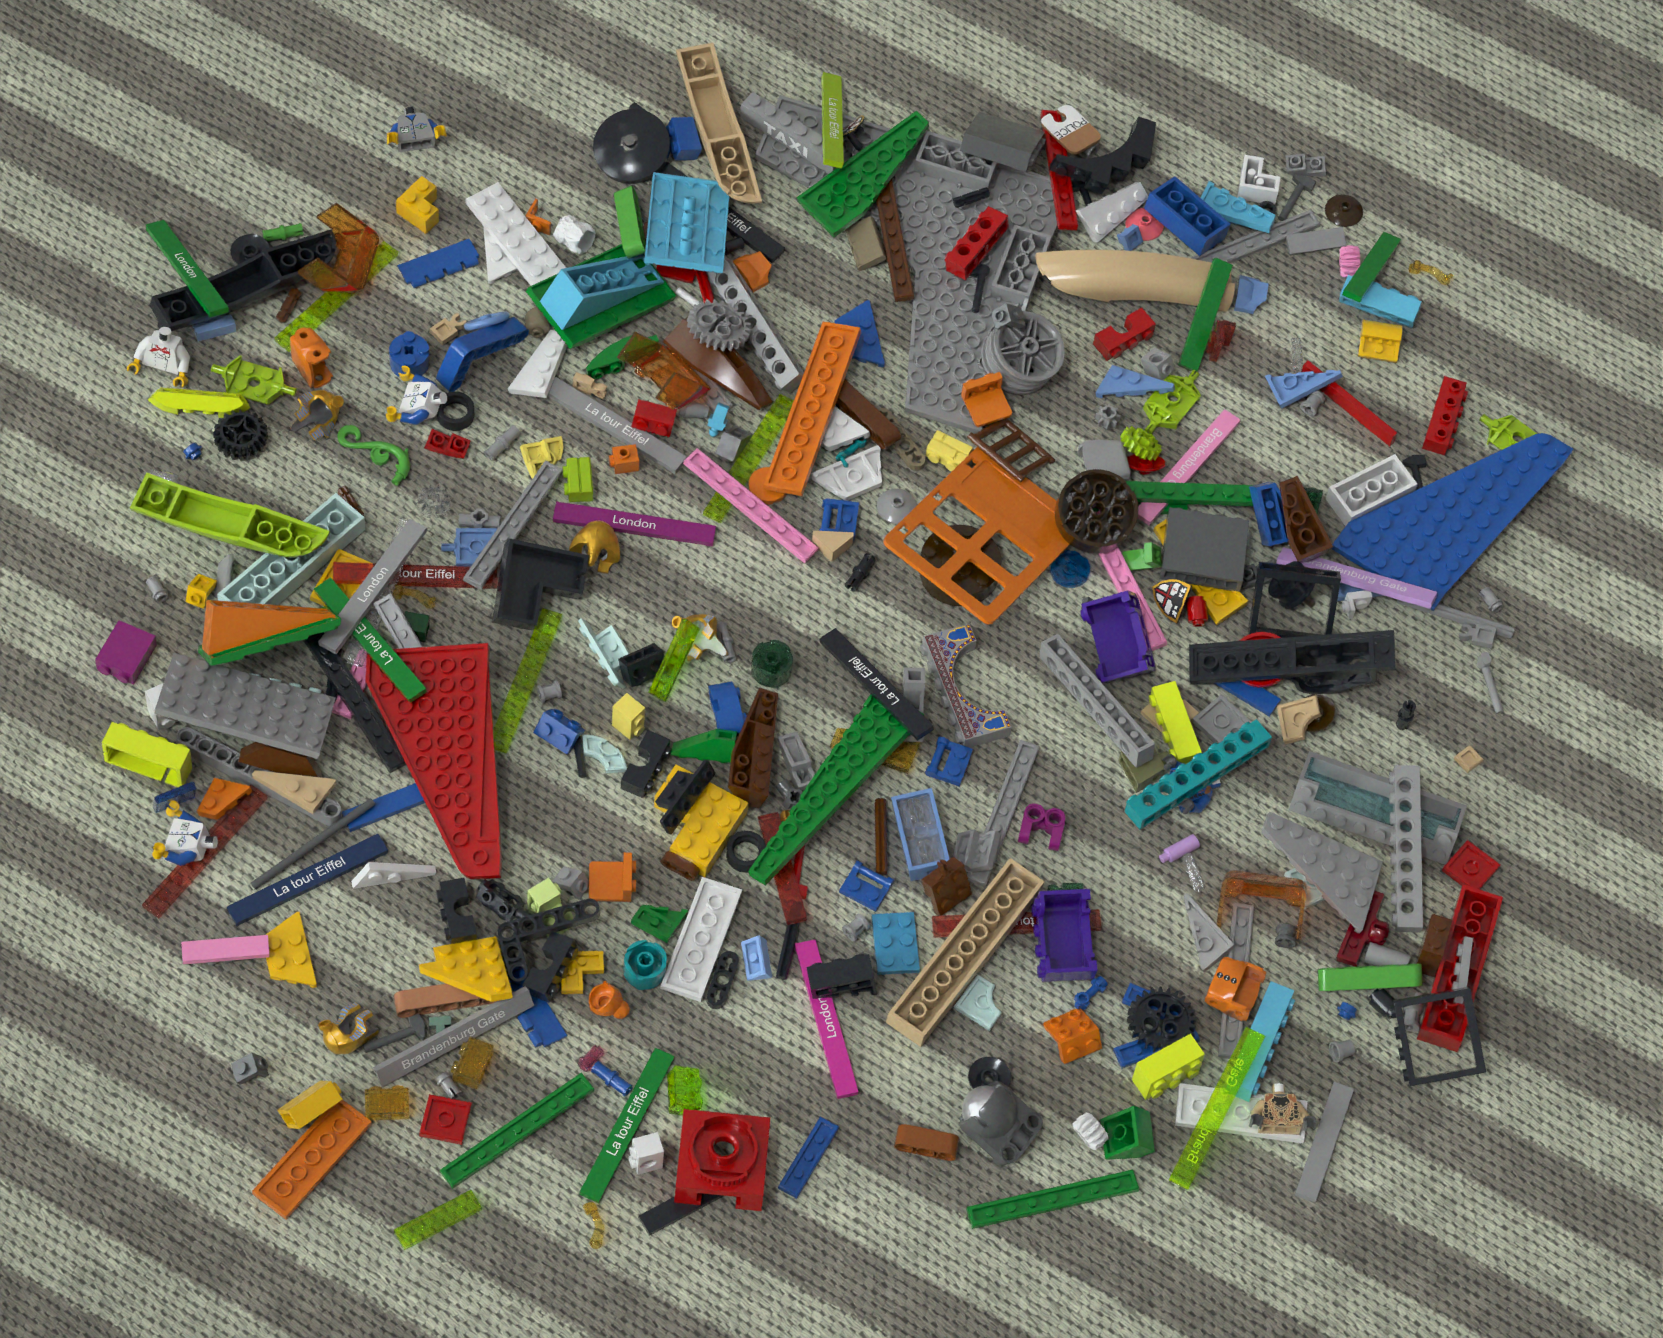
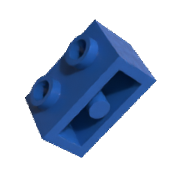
[666,117,702,161]

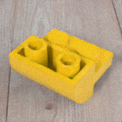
[1358,319,1402,363]

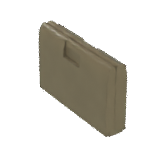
[845,216,887,271]

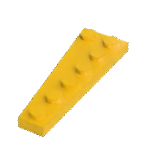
[1153,519,1248,625]

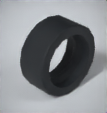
[437,391,475,431]
[726,830,766,873]

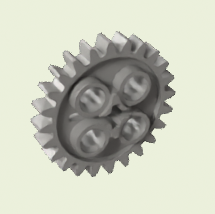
[687,299,751,351]

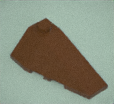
[1279,476,1333,562]

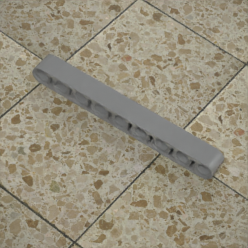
[177,727,341,826]

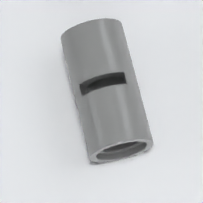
[1364,942,1411,966]

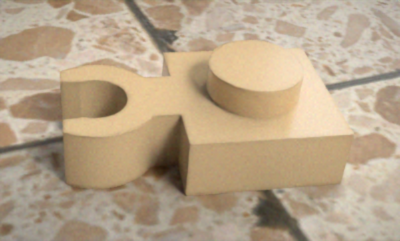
[430,313,466,346]
[573,372,607,399]

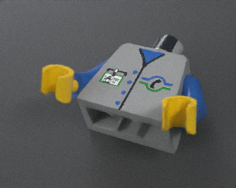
[387,107,447,152]

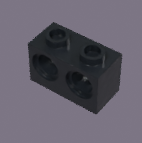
[618,643,668,687]

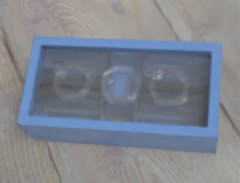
[891,788,949,881]

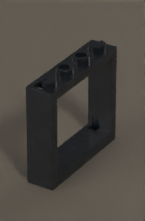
[1248,562,1341,638]
[1390,987,1486,1086]

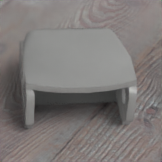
[1077,440,1131,481]

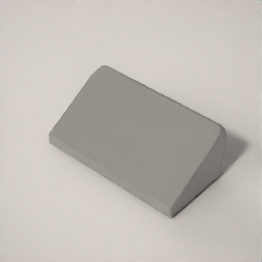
[214,554,234,598]

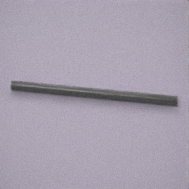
[250,798,375,890]

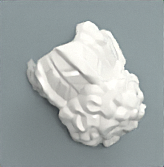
[553,215,596,254]

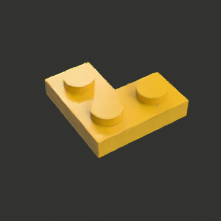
[561,951,604,994]

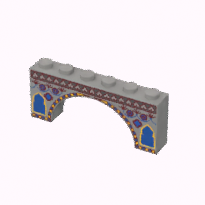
[920,623,1012,747]

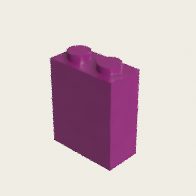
[95,620,157,685]

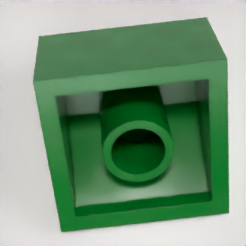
[1100,1106,1155,1160]

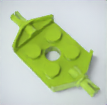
[211,355,297,405]
[1143,370,1201,434]
[1479,414,1537,450]

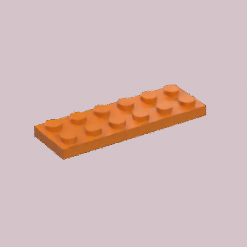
[252,1099,372,1220]

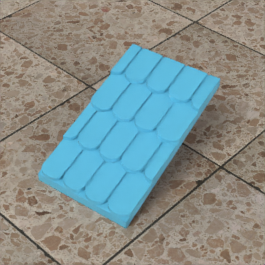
[644,172,729,273]

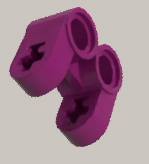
[1018,803,1065,851]

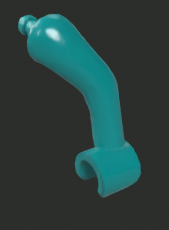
[836,437,867,468]

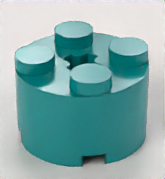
[623,940,667,990]

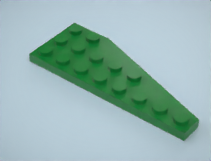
[797,110,929,238]

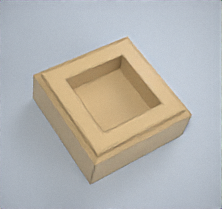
[1454,745,1484,773]

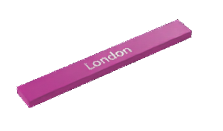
[794,940,859,1099]

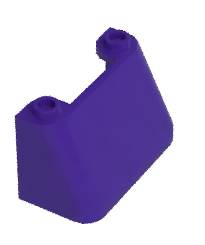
[1080,590,1156,683]

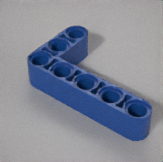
[436,317,529,392]

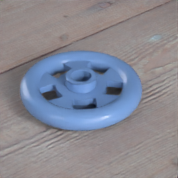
[464,311,510,331]

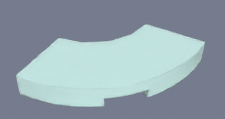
[582,735,627,773]

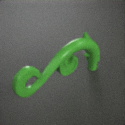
[337,425,411,486]

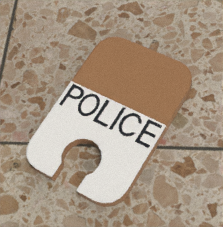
[1041,105,1101,154]

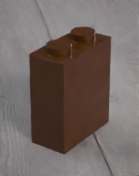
[1416,914,1452,977]

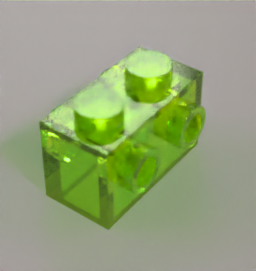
[667,1065,703,1116]

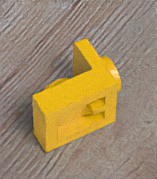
[186,574,217,608]

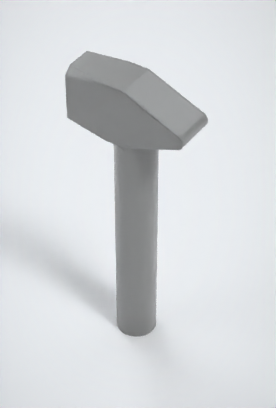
[1477,652,1504,714]

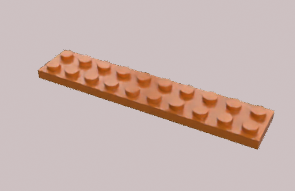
[763,321,861,496]

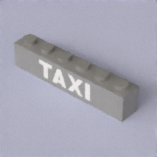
[741,92,845,174]

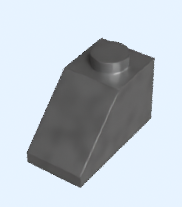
[715,426,753,462]

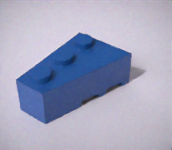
[1249,482,1288,546]

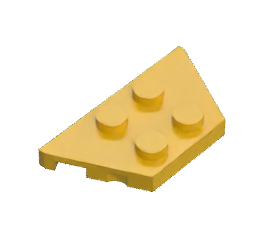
[266,912,317,988]

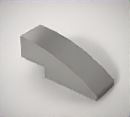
[778,732,815,792]

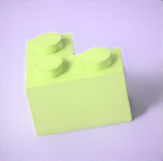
[527,878,573,936]

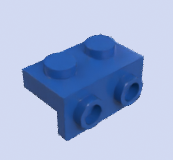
[533,709,585,754]

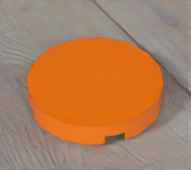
[748,467,787,505]

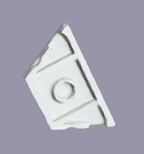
[483,226,519,284]
[821,407,870,452]
[811,445,882,501]

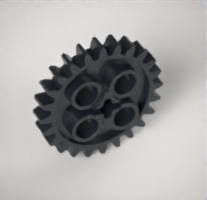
[1127,987,1197,1052]

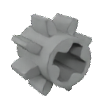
[1095,404,1121,430]

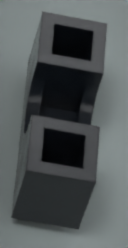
[620,730,672,798]
[436,878,477,944]
[522,931,578,1003]

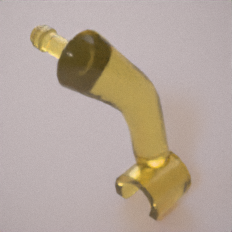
[1408,260,1453,285]
[391,585,436,609]
[583,1202,604,1249]

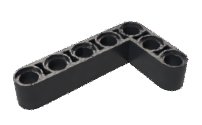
[497,898,601,985]

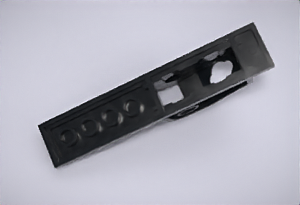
[1189,630,1396,694]

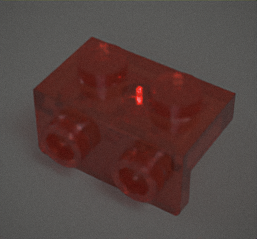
[1206,320,1236,362]

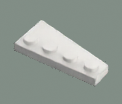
[1075,182,1148,242]
[508,330,567,398]

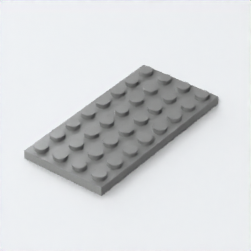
[154,653,336,759]

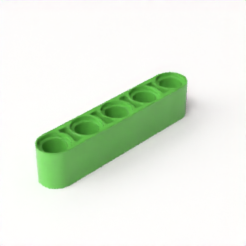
[614,185,646,259]
[1317,964,1423,991]

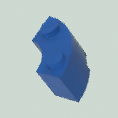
[708,681,747,733]

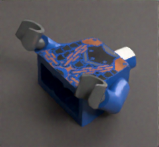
[1162,754,1221,814]

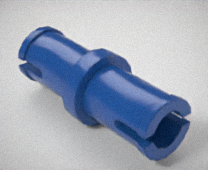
[591,1061,633,1097]

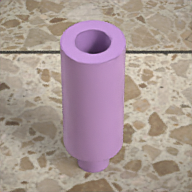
[1159,834,1200,863]

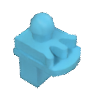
[707,402,729,437]

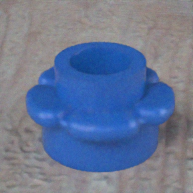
[183,442,202,461]
[1337,1002,1357,1020]

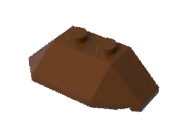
[238,742,322,778]

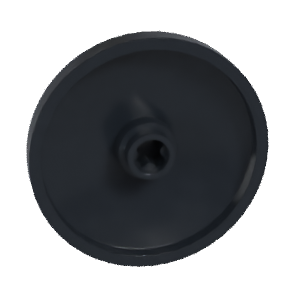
[593,109,671,184]

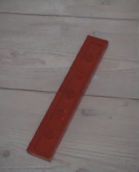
[758,812,807,925]

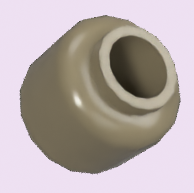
[525,307,550,338]

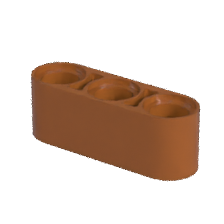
[894,1124,960,1161]

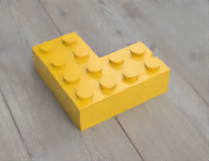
[654,764,748,878]

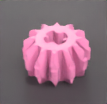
[1339,245,1360,277]

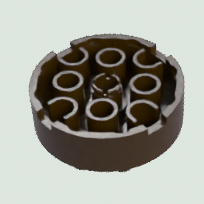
[1055,469,1138,554]
[919,525,1001,606]

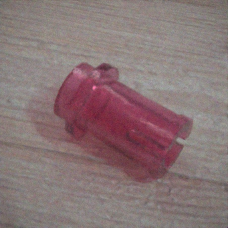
[578,1044,604,1072]

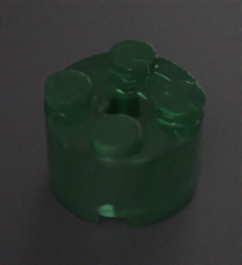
[751,640,793,689]

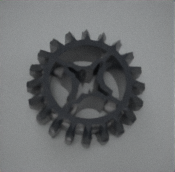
[213,408,268,461]

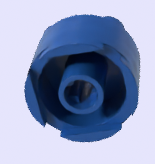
[389,331,429,377]

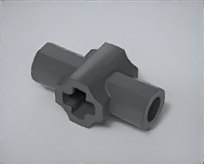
[776,779,802,810]

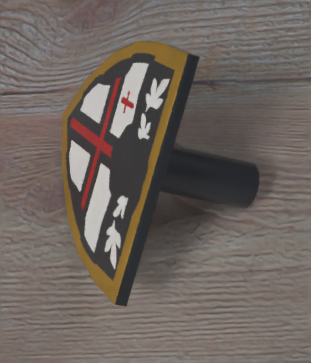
[843,115,865,151]
[1152,579,1192,623]

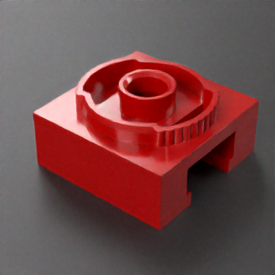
[674,1109,770,1211]

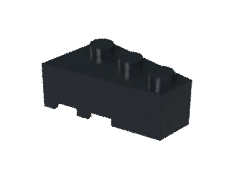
[806,954,877,999]

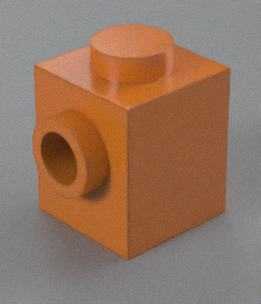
[609,444,639,474]

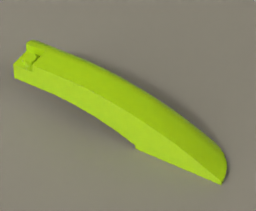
[130,472,330,557]

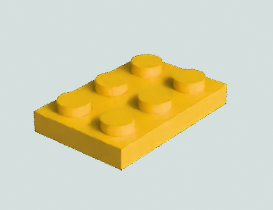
[310,549,375,606]

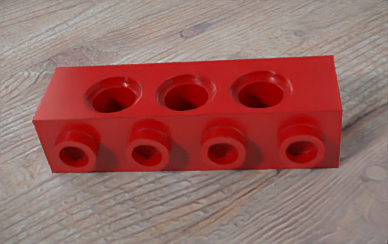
[945,206,1009,280]

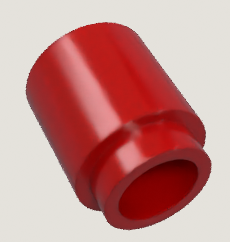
[1186,596,1208,627]

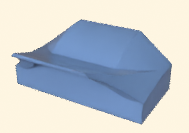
[1234,275,1269,314]

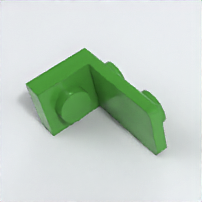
[1122,542,1162,571]

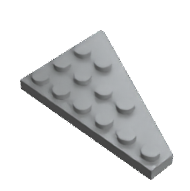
[1261,812,1383,933]

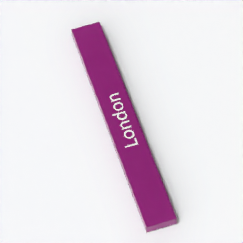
[553,501,716,547]

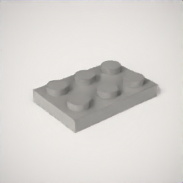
[1192,695,1251,754]

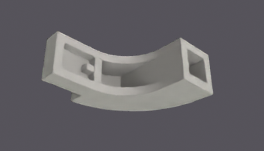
[902,667,925,742]

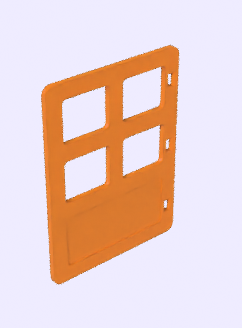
[883,447,1070,624]

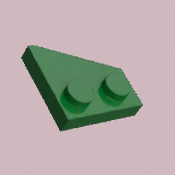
[631,904,688,943]

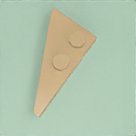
[252,770,336,814]

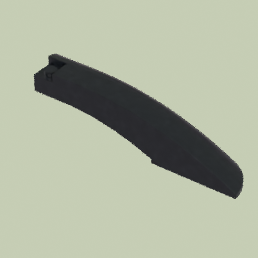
[150,229,336,332]

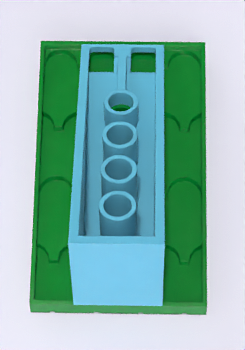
[526,244,676,349]

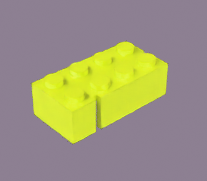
[102,722,192,789]

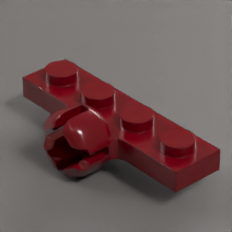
[1336,891,1389,967]

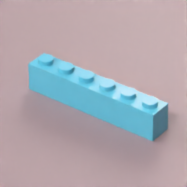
[1225,981,1295,1102]

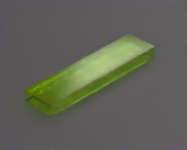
[648,618,700,702]
[394,1190,482,1250]

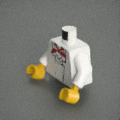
[127,327,190,388]

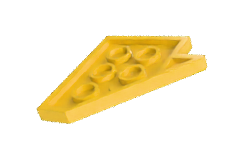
[419,936,513,1002]

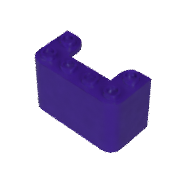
[1031,889,1098,982]

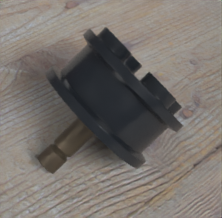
[1268,561,1316,609]

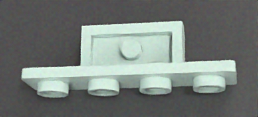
[578,618,630,689]

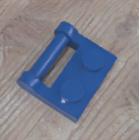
[819,498,859,541]
[925,737,973,787]
[839,860,894,912]

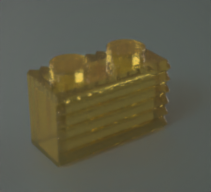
[451,1037,494,1090]
[365,1085,409,1121]

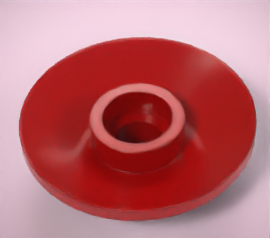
[1127,454,1165,475]

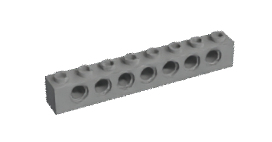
[706,256,804,393]
[1040,634,1155,768]
[1389,765,1423,933]

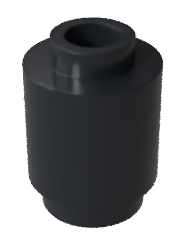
[1369,988,1396,1020]

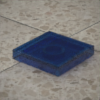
[153,782,197,813]

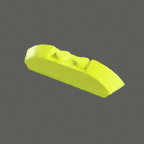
[148,387,250,418]

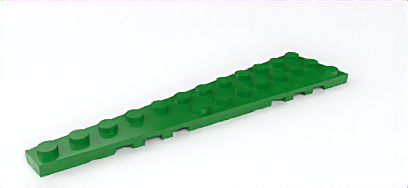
[748,694,924,886]

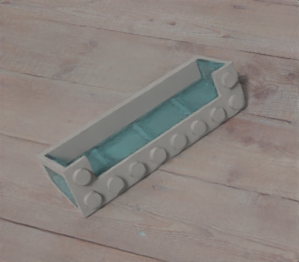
[1289,751,1467,865]

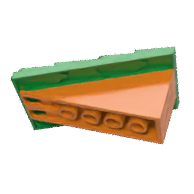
[198,600,341,666]

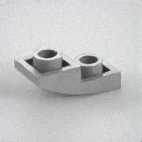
[1286,154,1326,176]

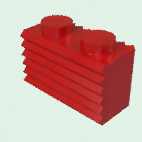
[631,399,677,437]

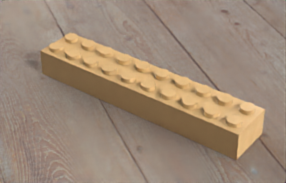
[886,858,1045,1047]

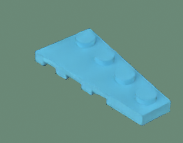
[1201,181,1276,233]

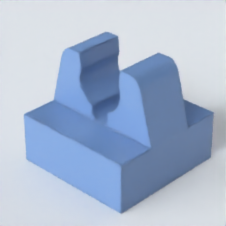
[1117,224,1143,251]

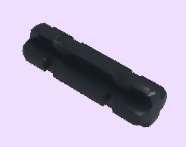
[953,187,990,208]

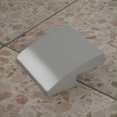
[953,829,1001,872]

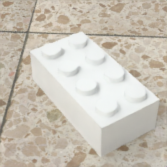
[1326,454,1417,526]

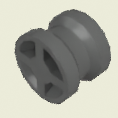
[1275,924,1297,948]

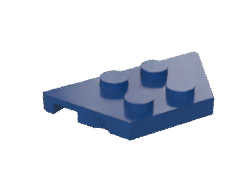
[834,300,885,367]

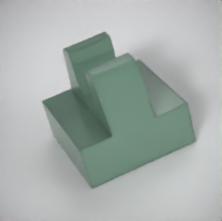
[429,1016,451,1034]

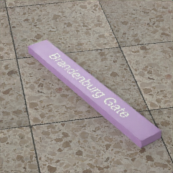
[1276,547,1437,609]

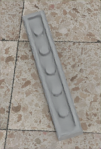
[1295,1082,1354,1203]

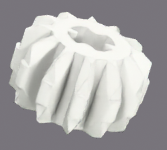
[1073,1112,1108,1150]

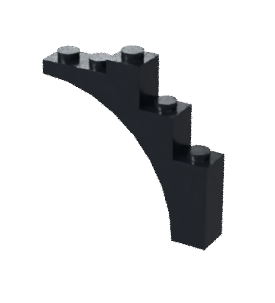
[1049,117,1156,194]

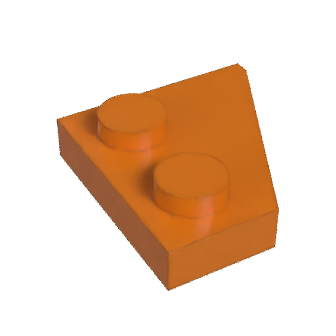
[197,778,252,820]

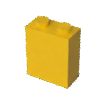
[277,1081,342,1129]

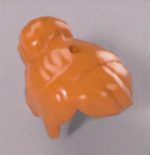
[589,981,630,1019]

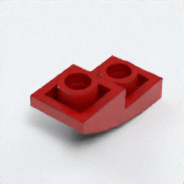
[424,429,471,459]

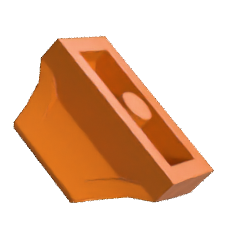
[733,251,772,293]

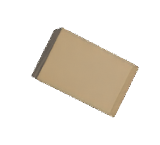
[812,531,854,562]

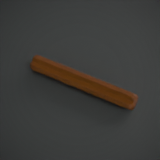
[875,798,888,875]

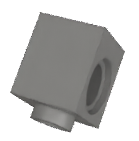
[1141,348,1175,380]

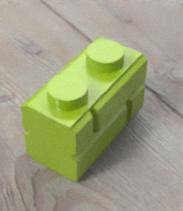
[562,457,593,502]

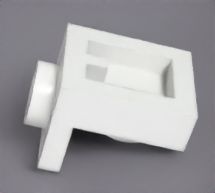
[1342,590,1372,619]

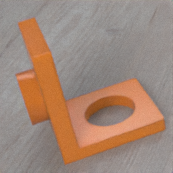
[526,198,551,235]

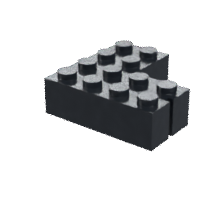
[492,539,589,630]

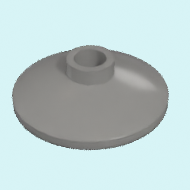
[877,489,917,524]

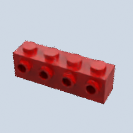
[1422,376,1468,456]

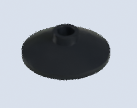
[230,234,270,264]
[968,1057,1011,1089]

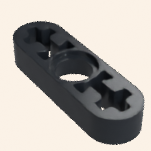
[706,951,739,1009]

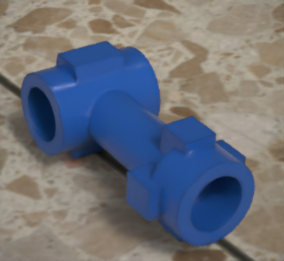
[1074,976,1108,1010]

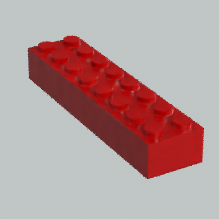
[1417,884,1503,1052]

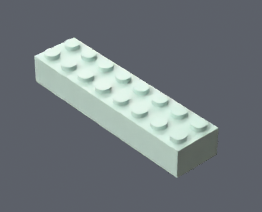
[217,493,365,605]

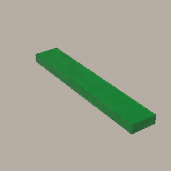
[1342,232,1401,302]
[1178,258,1233,373]

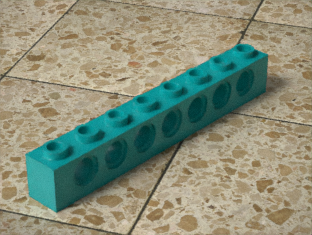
[1124,719,1272,830]

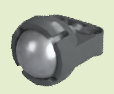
[959,1081,1043,1166]

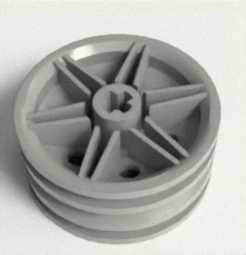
[981,311,1065,395]

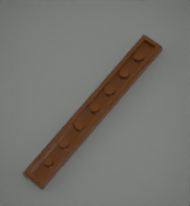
[876,178,914,302]

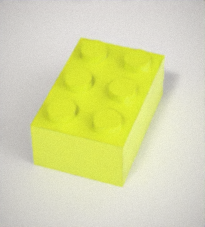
[1132,1034,1205,1100]

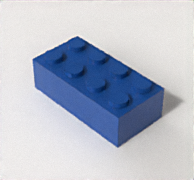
[1144,176,1231,256]

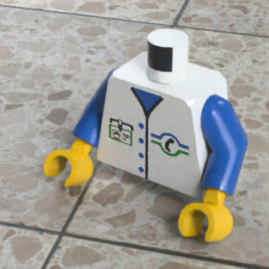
[386,366,447,425]
[152,800,218,866]

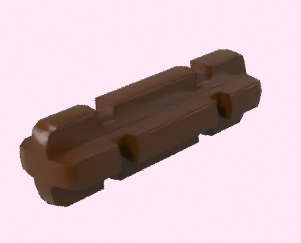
[276,288,301,323]
[337,486,364,516]

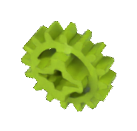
[1120,426,1162,461]

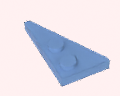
[1096,365,1175,398]
[1265,370,1343,409]

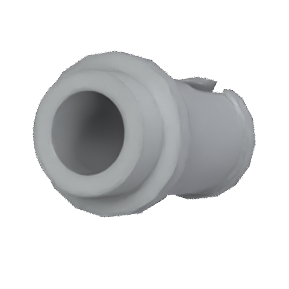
[146,576,168,603]
[1479,587,1503,613]
[436,1072,462,1099]

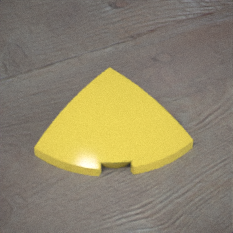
[520,436,563,479]

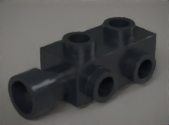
[475,879,535,928]

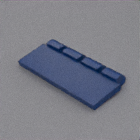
[397,239,479,288]
[507,969,567,1048]

